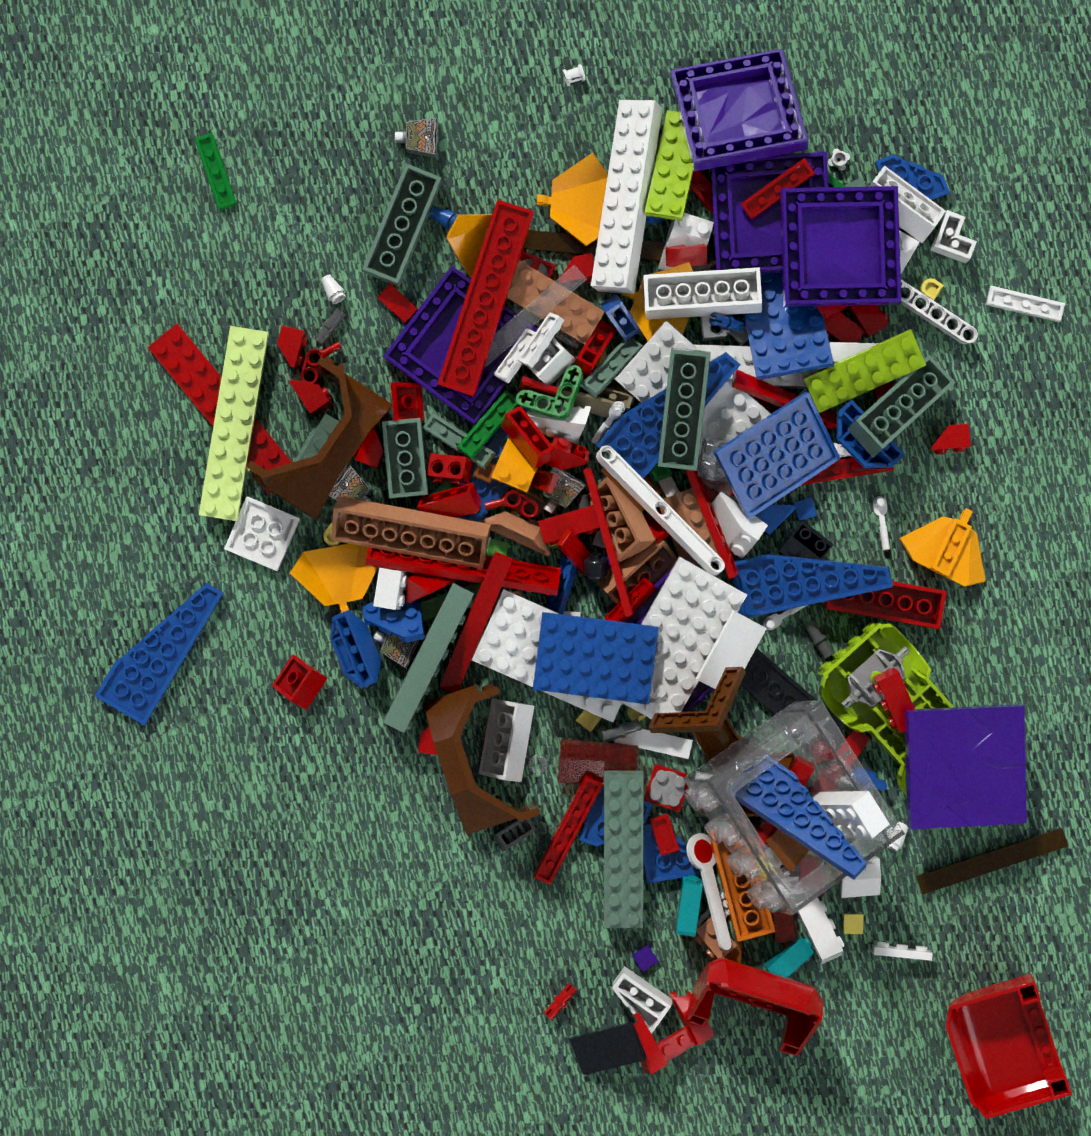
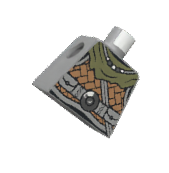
[395,118,438,158]
[330,466,373,502]
[543,467,586,514]
[373,630,419,668]

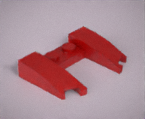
[633,991,714,1074]

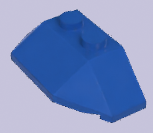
[837,399,905,468]
[330,610,381,688]

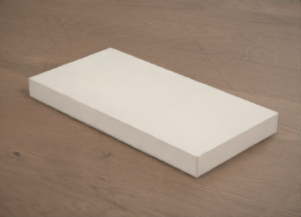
[695,611,767,689]

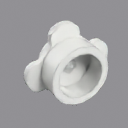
[828,149,850,171]

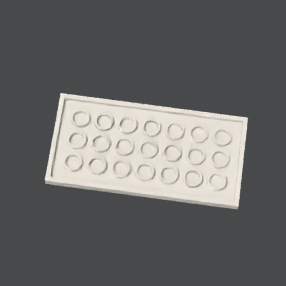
[615,321,771,478]
[619,557,747,719]
[472,589,622,722]

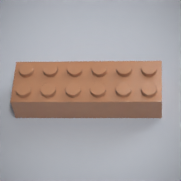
[507,260,605,345]

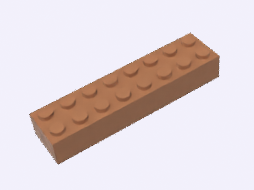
[331,496,491,569]

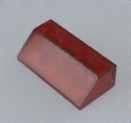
[557,739,638,786]

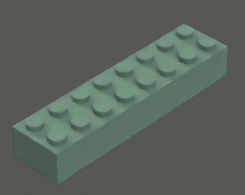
[383,583,475,733]
[604,771,644,928]

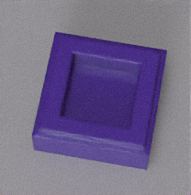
[632,944,659,972]

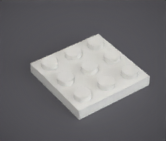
[224,496,300,571]

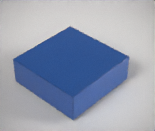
[793,497,817,521]

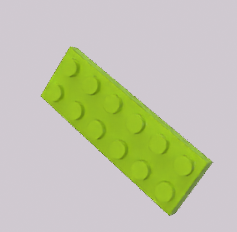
[644,110,693,221]
[803,329,926,413]

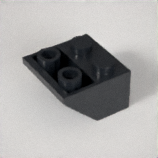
[777,521,834,560]

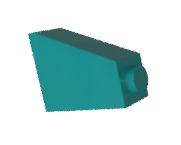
[675,875,703,937]
[764,936,814,978]

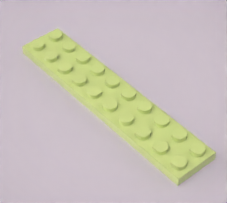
[199,326,269,521]

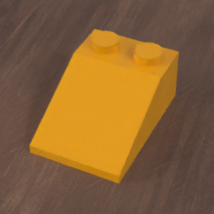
[491,437,549,494]

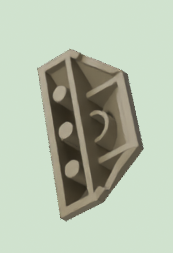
[556,373,633,418]

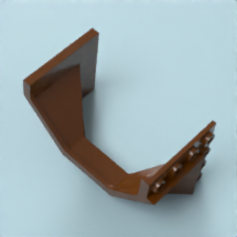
[246,357,392,521]
[648,666,795,817]
[423,683,540,835]

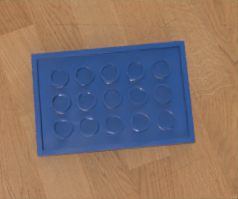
[743,273,833,380]
[713,392,841,519]
[533,612,659,705]

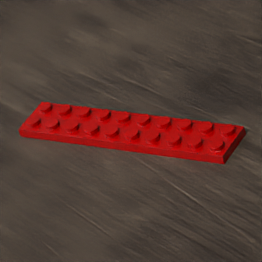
[437,199,535,397]
[148,323,293,495]
[365,547,561,596]

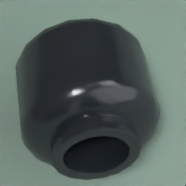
[584,553,609,582]

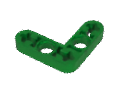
[516,365,584,419]

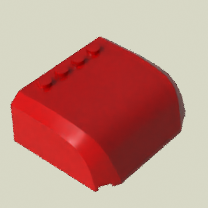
[686,957,824,1056]
[946,974,1072,1119]

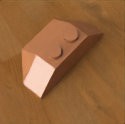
[480,510,550,557]

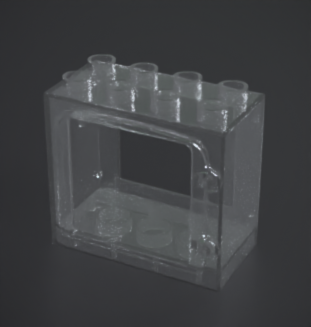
[683,700,905,915]

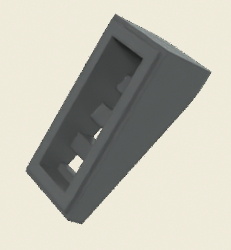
[493,819,537,851]

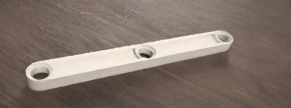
[596,446,725,576]

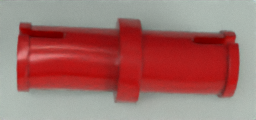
[543,983,578,1021]

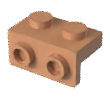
[693,916,737,960]

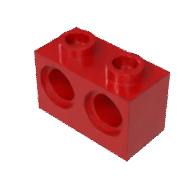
[426,453,473,486]

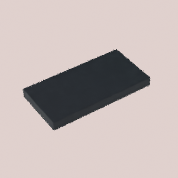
[569,1021,647,1075]

